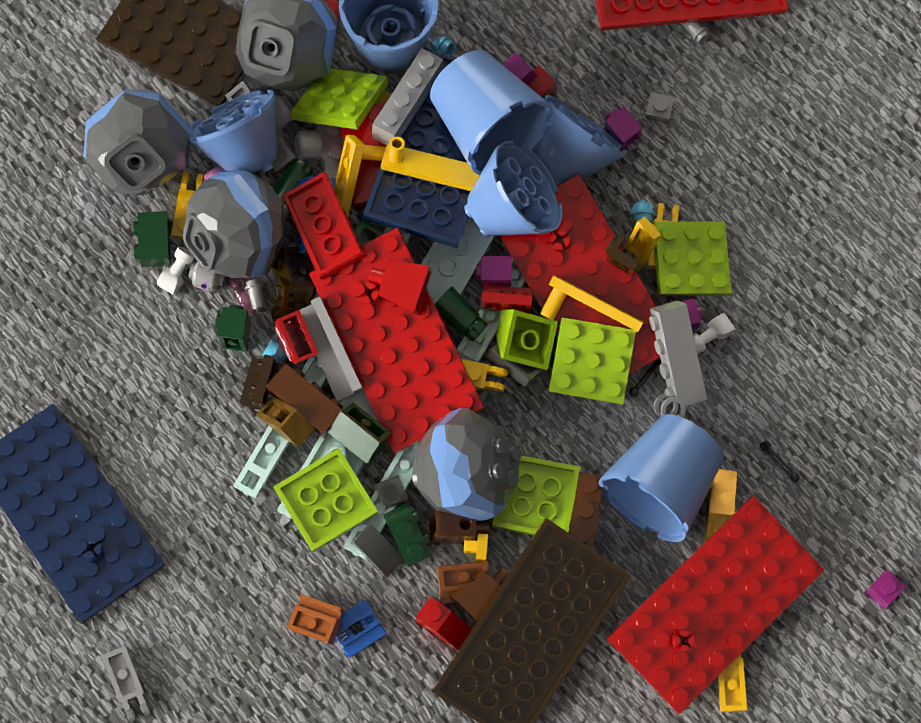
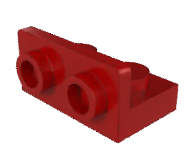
[481,284,533,314]

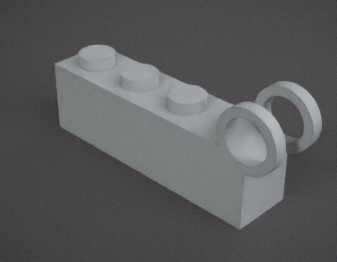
[649,301,707,418]

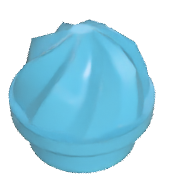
[431,36,455,56]
[630,201,655,224]
[262,338,286,363]

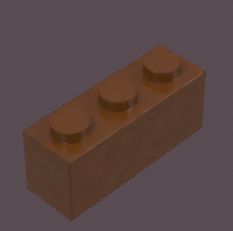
[266,364,343,439]
[569,472,603,549]

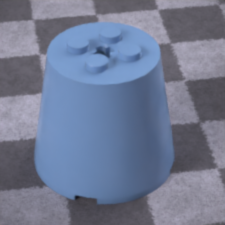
[339,0,438,72]
[430,50,553,175]
[599,414,724,542]

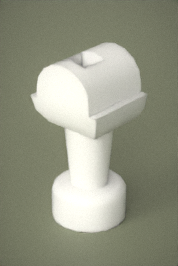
[157,246,195,295]
[693,313,736,354]

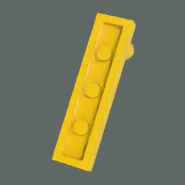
[335,135,386,217]
[381,137,480,191]
[540,275,644,332]

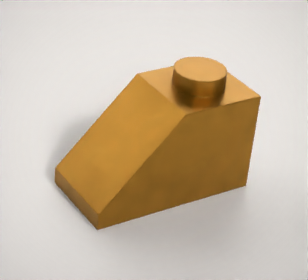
[256,396,315,447]

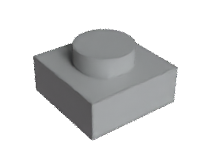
[645,92,675,122]

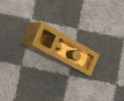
[704,469,737,542]

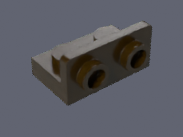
[605,234,639,277]
[272,247,317,296]
[271,276,314,322]
[240,354,277,410]

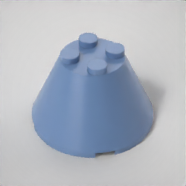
[188,89,277,173]
[533,95,627,186]
[464,141,563,237]

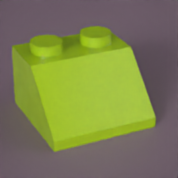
[496,310,558,370]

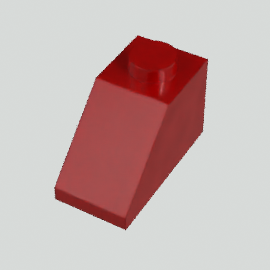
[416,596,472,650]

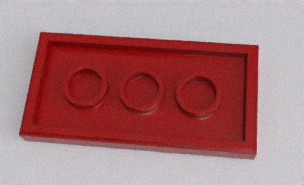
[282,171,365,280]

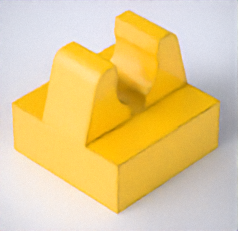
[464,533,488,562]

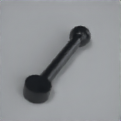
[629,358,662,397]
[760,440,800,482]

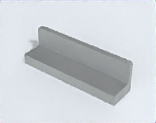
[300,297,364,402]

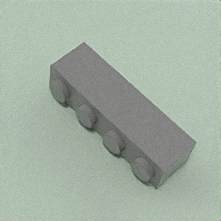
[372,48,443,145]

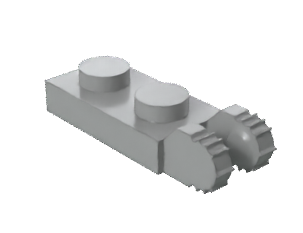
[101,646,151,722]

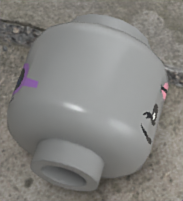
[189,261,227,292]

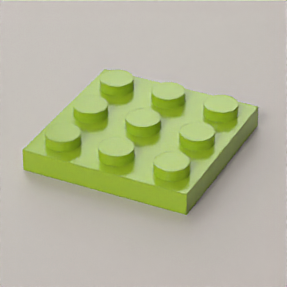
[290,68,389,130]
[653,222,732,296]
[549,318,636,405]
[273,448,378,552]
[492,455,581,536]

